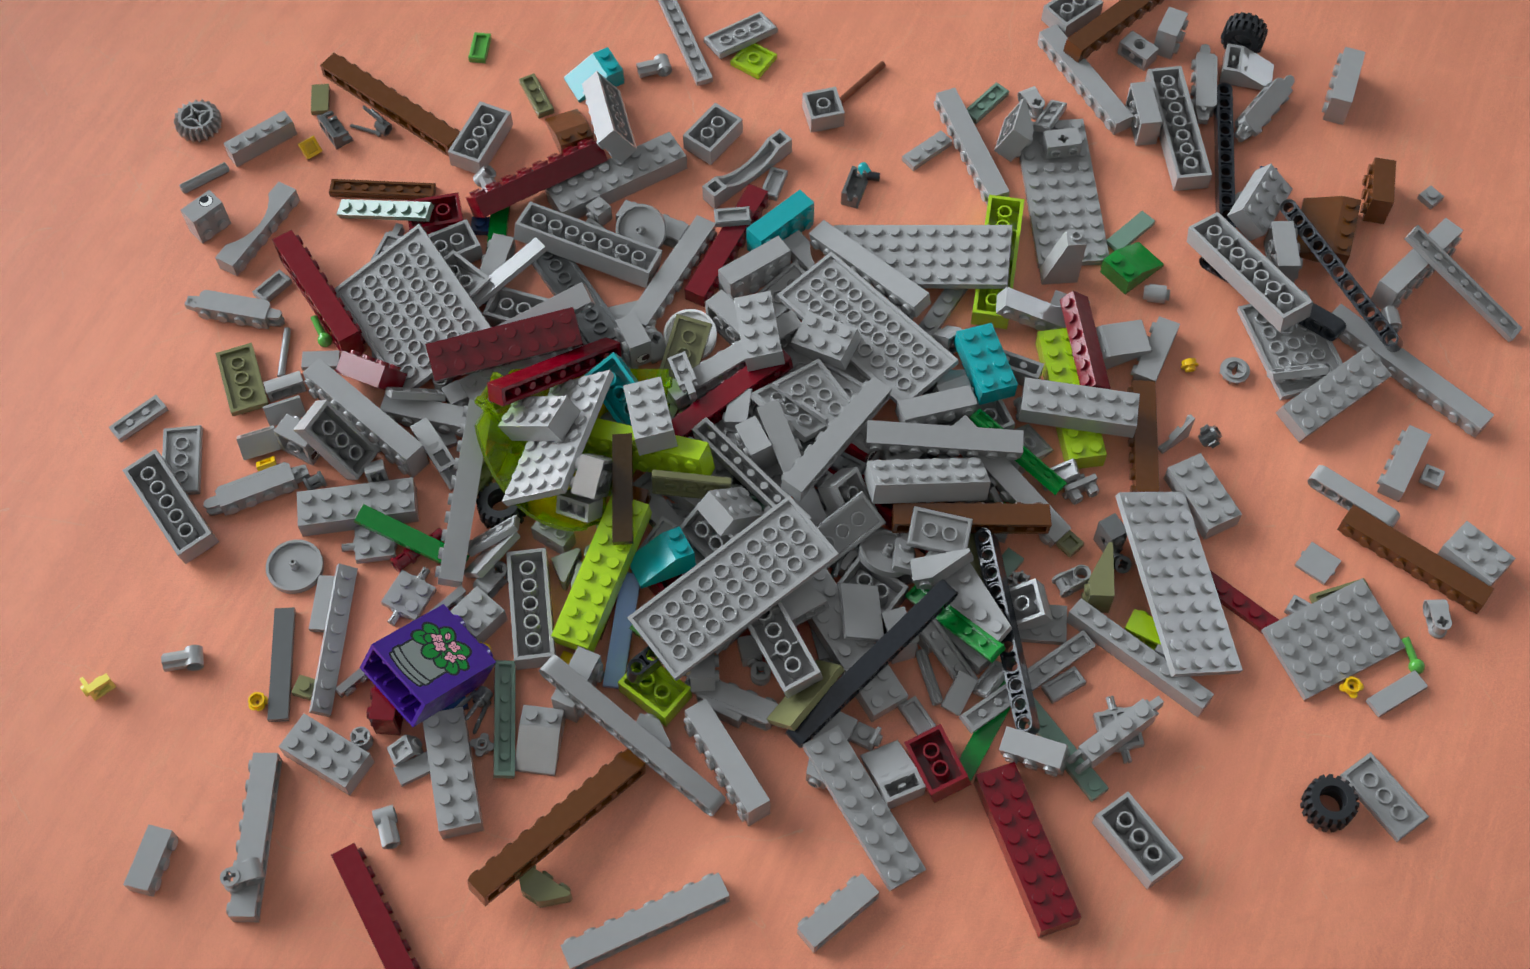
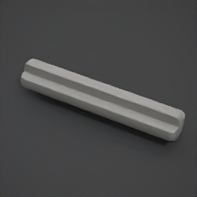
[179,162,230,194]
[915,649,943,706]

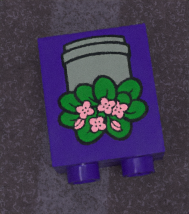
[360,604,496,727]

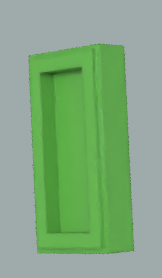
[468,32,492,63]

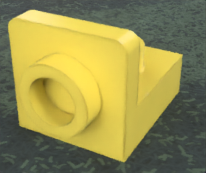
[80,673,116,701]

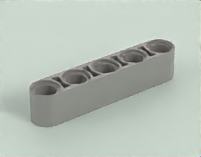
[1307,465,1400,528]

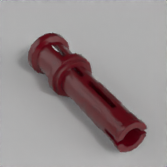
[390,528,442,573]

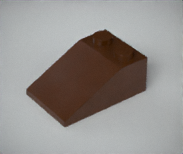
[545,109,594,153]

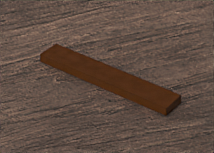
[329,179,436,200]

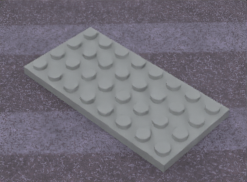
[502,370,614,506]

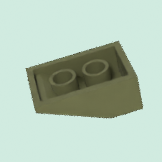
[1081,542,1115,613]

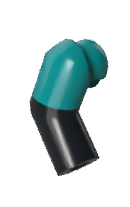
[858,162,880,182]

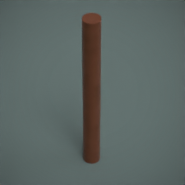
[840,61,886,104]

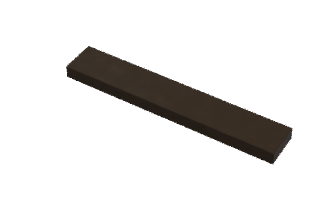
[612,433,633,545]

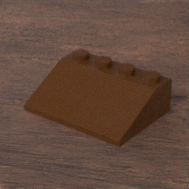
[1297,196,1361,266]

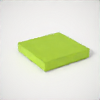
[730,43,777,80]

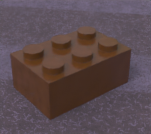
[1360,157,1396,224]

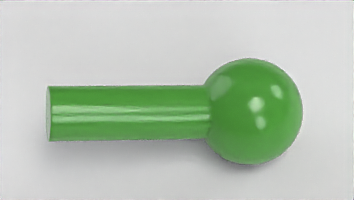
[311,315,332,347]
[1401,637,1425,674]

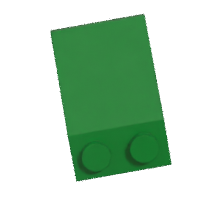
[1100,242,1164,295]

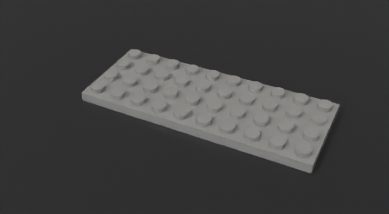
[1019,119,1109,268]
[834,225,1013,289]
[777,251,959,404]
[1115,492,1243,677]
[627,495,839,681]

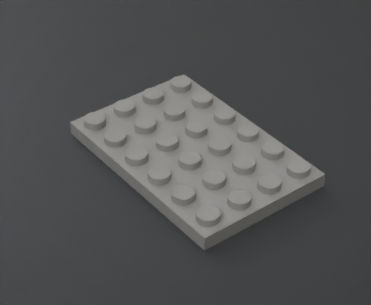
[1237,290,1343,401]
[1261,578,1405,700]

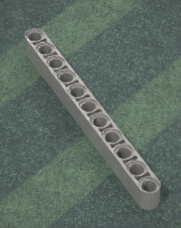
[539,655,726,816]

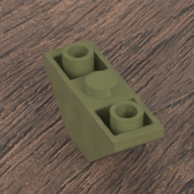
[519,865,573,908]

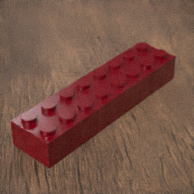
[465,139,608,218]
[272,230,366,353]
[425,307,584,382]
[974,762,1081,938]

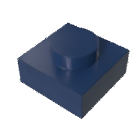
[471,217,490,235]

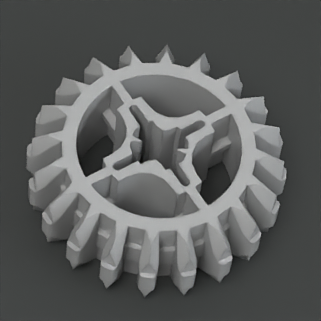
[174,99,222,142]

